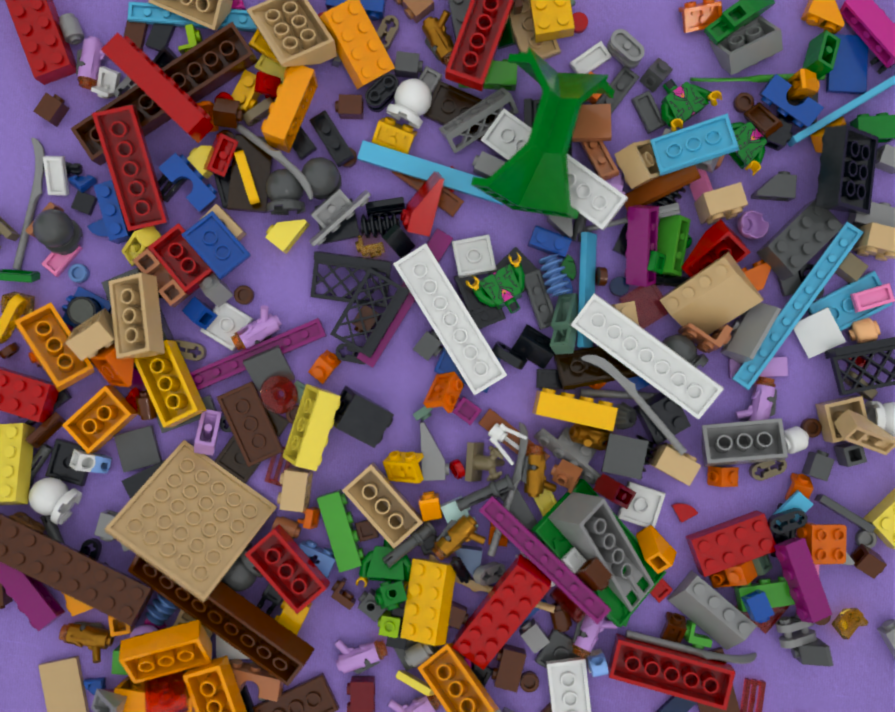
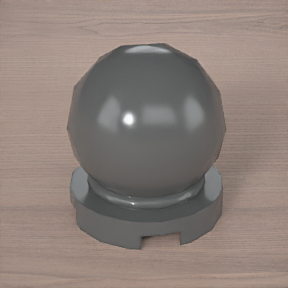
[301,157,342,200]
[265,169,305,215]
[32,209,83,255]
[662,334,709,368]
[221,542,264,592]

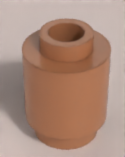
[271,516,302,539]

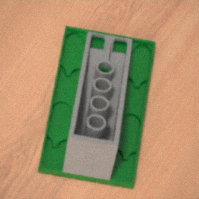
[531,479,667,628]

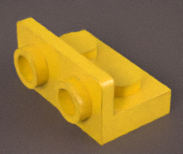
[231,70,261,113]
[372,117,417,154]
[382,451,424,484]

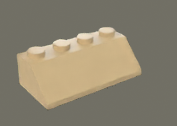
[148,0,233,31]
[109,272,165,359]
[342,463,423,549]

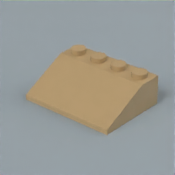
[247,0,337,67]
[660,252,764,335]

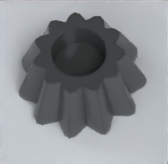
[615,402,637,430]

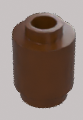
[135,390,157,420]
[550,601,572,632]

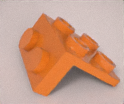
[797,522,847,565]

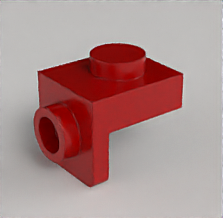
[254,71,281,98]

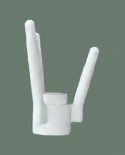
[488,423,528,465]

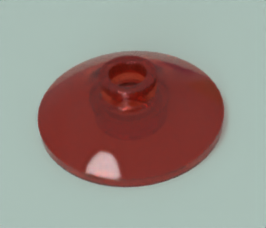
[260,376,298,414]

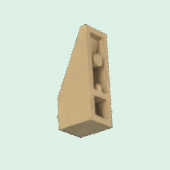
[834,409,895,455]

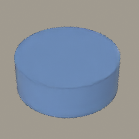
[68,263,90,283]

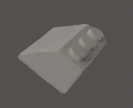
[709,16,783,75]
[720,303,781,364]

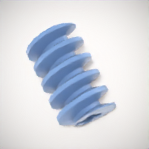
[538,254,571,297]
[146,594,178,626]

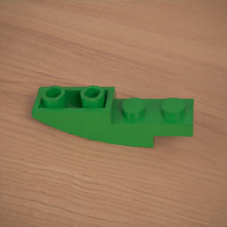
[704,0,775,45]

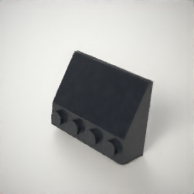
[816,125,878,215]

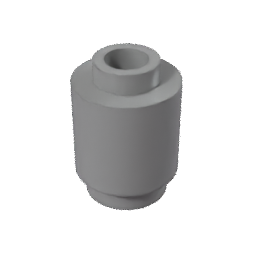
[59,13,84,45]
[404,642,434,668]

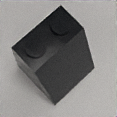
[333,385,394,448]

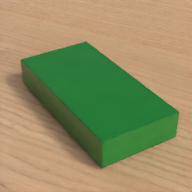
[0,269,40,283]

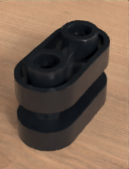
[365,73,399,112]

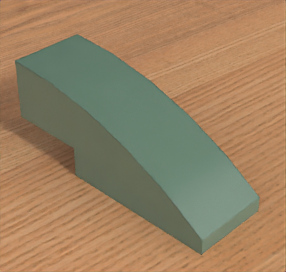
[550,293,578,355]

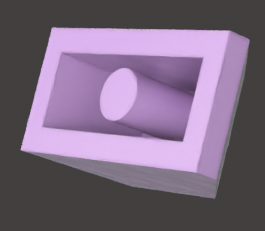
[194,409,222,456]

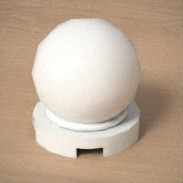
[386,78,432,129]
[864,401,895,437]
[28,477,82,525]

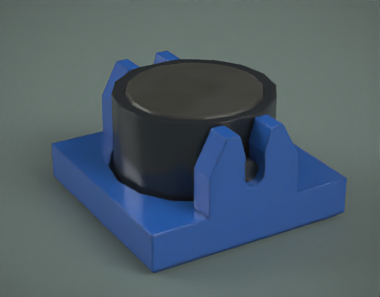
[62,286,112,327]

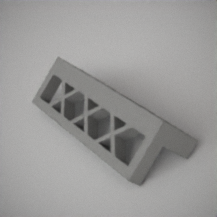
[439,87,519,153]

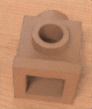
[550,459,583,493]

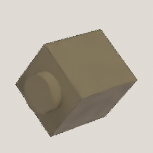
[835,252,869,283]

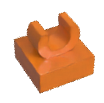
[297,507,321,529]

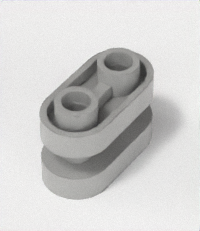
[607,29,645,69]
[775,613,817,649]

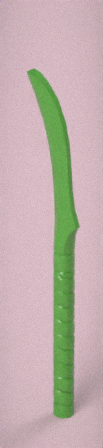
[690,73,826,83]

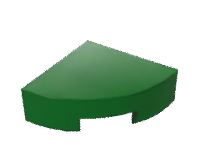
[560,254,576,281]

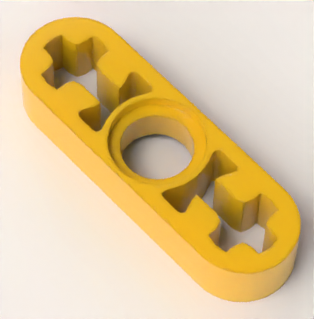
[234,150,260,205]
[0,294,28,344]

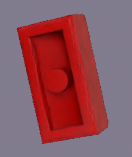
[203,133,239,177]

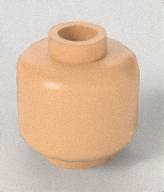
[848,318,881,344]

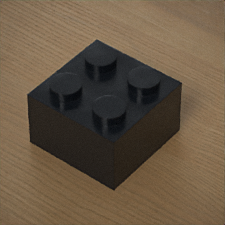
[633,392,691,445]

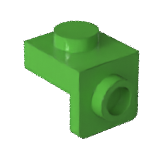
[683,619,713,649]

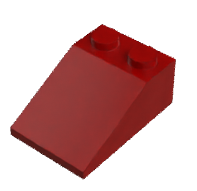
[400,171,445,237]
[681,219,751,277]

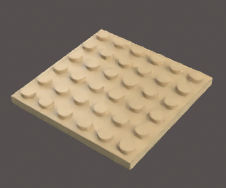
[105,440,277,602]

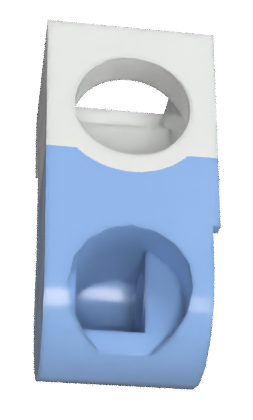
[69,449,112,474]
[584,648,609,678]

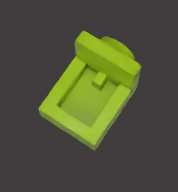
[178,24,203,54]
[378,610,401,638]

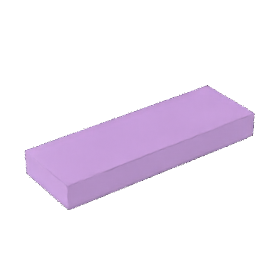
[728,357,788,378]

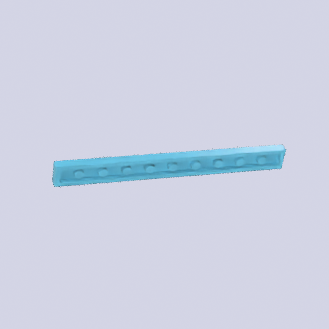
[732,222,864,390]

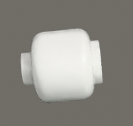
[784,426,809,454]

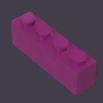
[625,205,659,287]
[774,538,833,623]
[0,562,65,631]

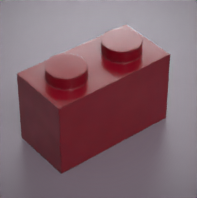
[593,473,636,509]
[347,676,375,712]

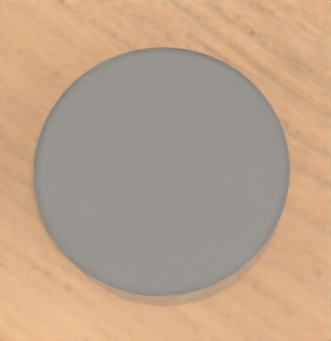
[855,529,877,548]

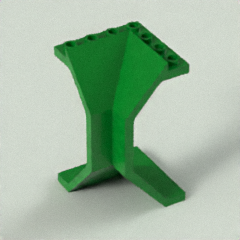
[471,47,615,219]

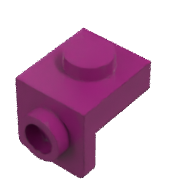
[452,396,482,426]

